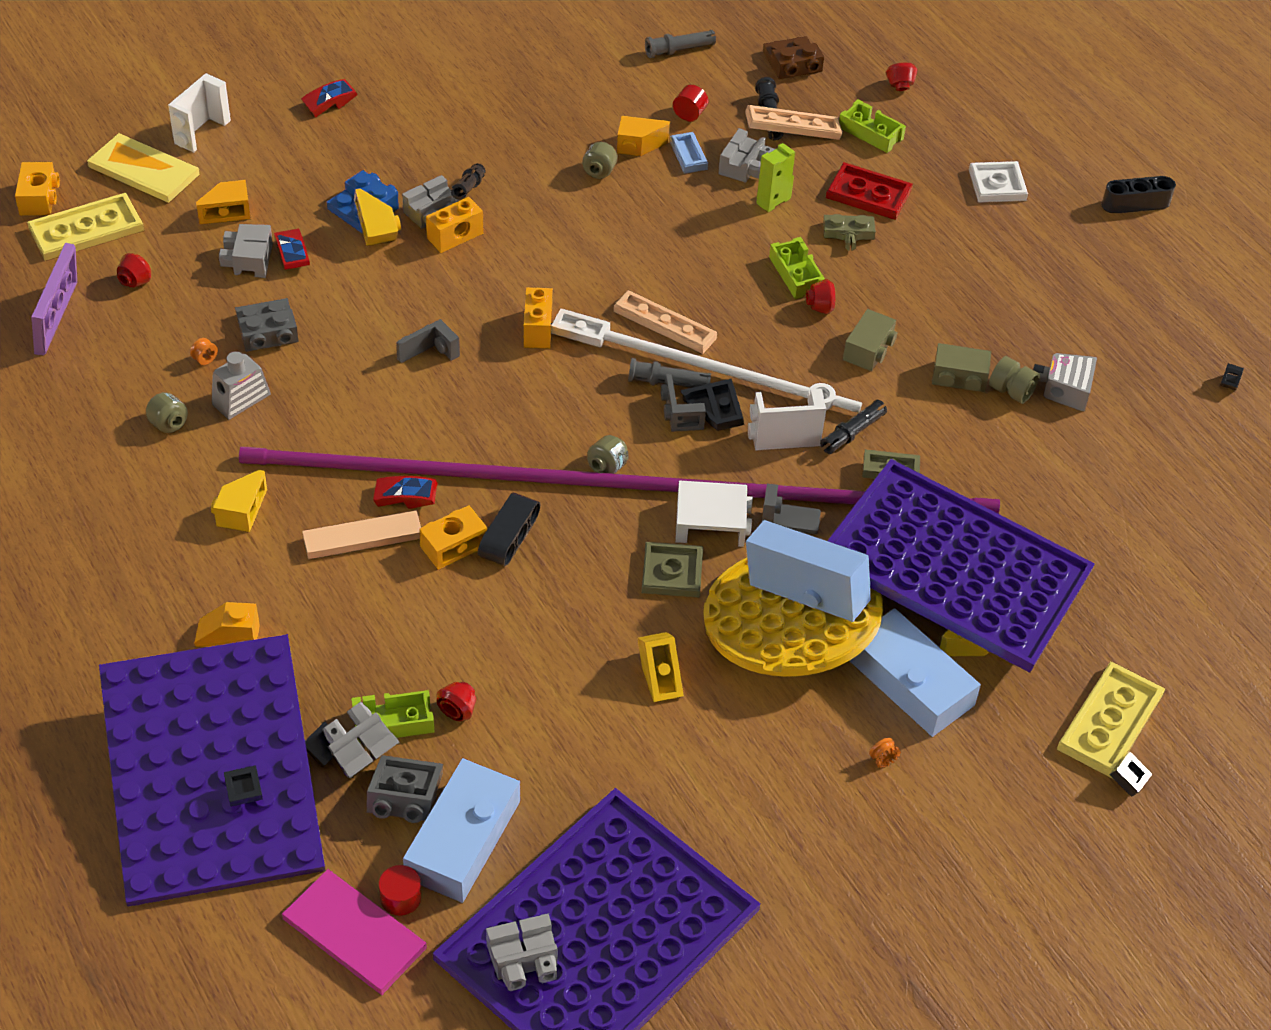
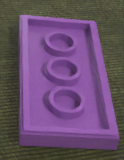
[32,243,77,355]

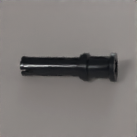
[755,77,784,141]

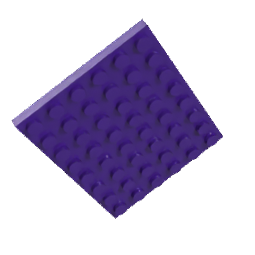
[828,459,1095,673]
[99,634,326,907]
[433,788,761,1030]

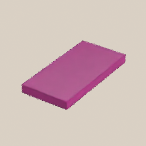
[282,869,427,995]

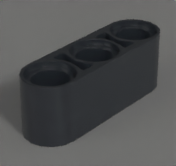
[1101,176,1176,214]
[478,492,541,566]

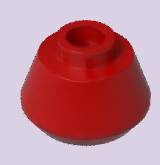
[885,62,918,91]
[117,253,151,288]
[806,279,836,315]
[436,682,476,721]

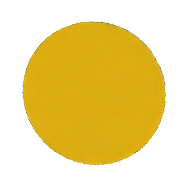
[703,558,883,677]

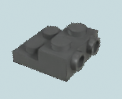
[235,298,299,352]
[367,755,443,823]

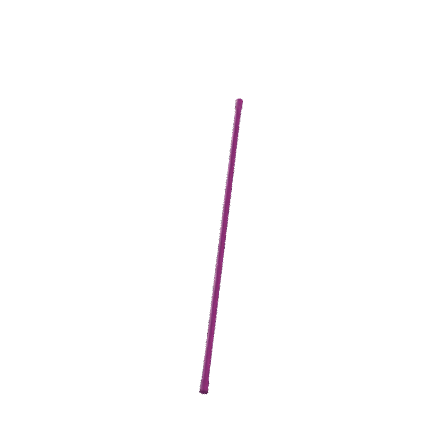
[239,446,1000,514]

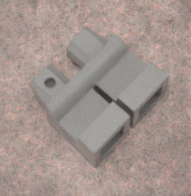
[719,128,775,182]
[402,175,459,229]
[219,224,273,278]
[322,702,399,778]
[486,913,558,991]

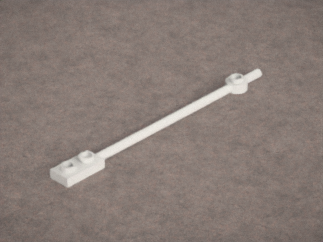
[551,309,862,413]

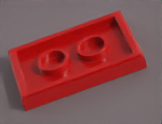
[826,162,913,220]

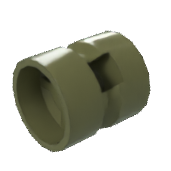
[989,356,1040,404]

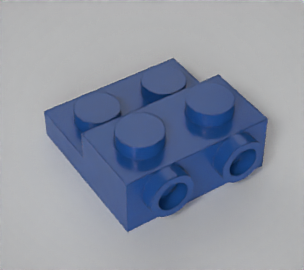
[327,170,399,233]

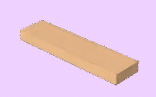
[745,105,842,140]
[614,290,717,354]
[303,511,421,559]

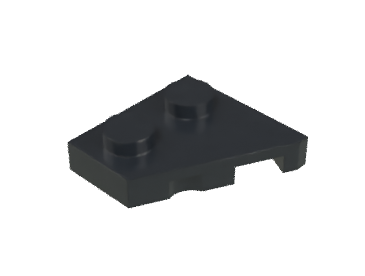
[681,378,744,431]

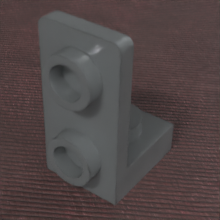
[396,319,460,363]
[661,374,706,432]
[762,483,821,534]

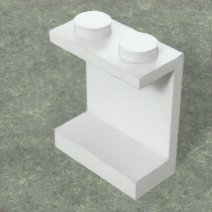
[168,74,231,152]
[748,388,826,450]
[675,481,752,547]

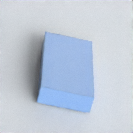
[670,132,708,174]

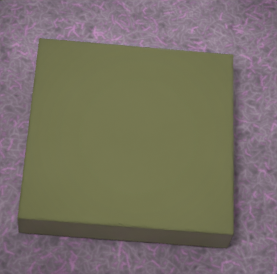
[641,542,703,598]

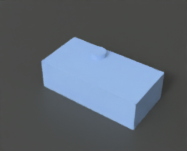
[746,520,871,622]
[849,608,981,737]
[403,758,520,903]

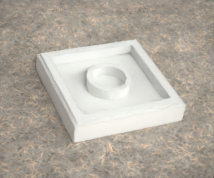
[969,161,1028,202]

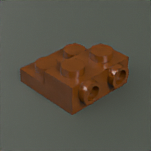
[763,36,824,79]

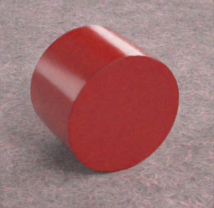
[672,84,709,122]
[379,865,421,916]

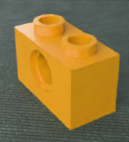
[15,162,60,215]
[426,197,484,253]
[524,287,553,348]
[419,505,487,570]

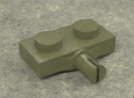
[823,214,876,251]
[862,449,920,479]

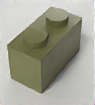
[843,309,898,371]
[932,343,991,392]

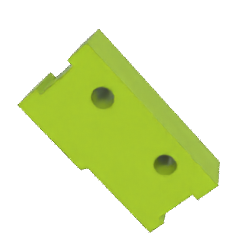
[839,99,906,153]
[756,143,795,213]
[769,237,825,299]
[351,690,435,743]

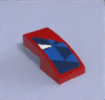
[301,79,358,118]
[274,228,310,270]
[373,476,438,509]

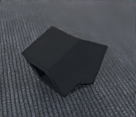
[1220,363,1244,390]

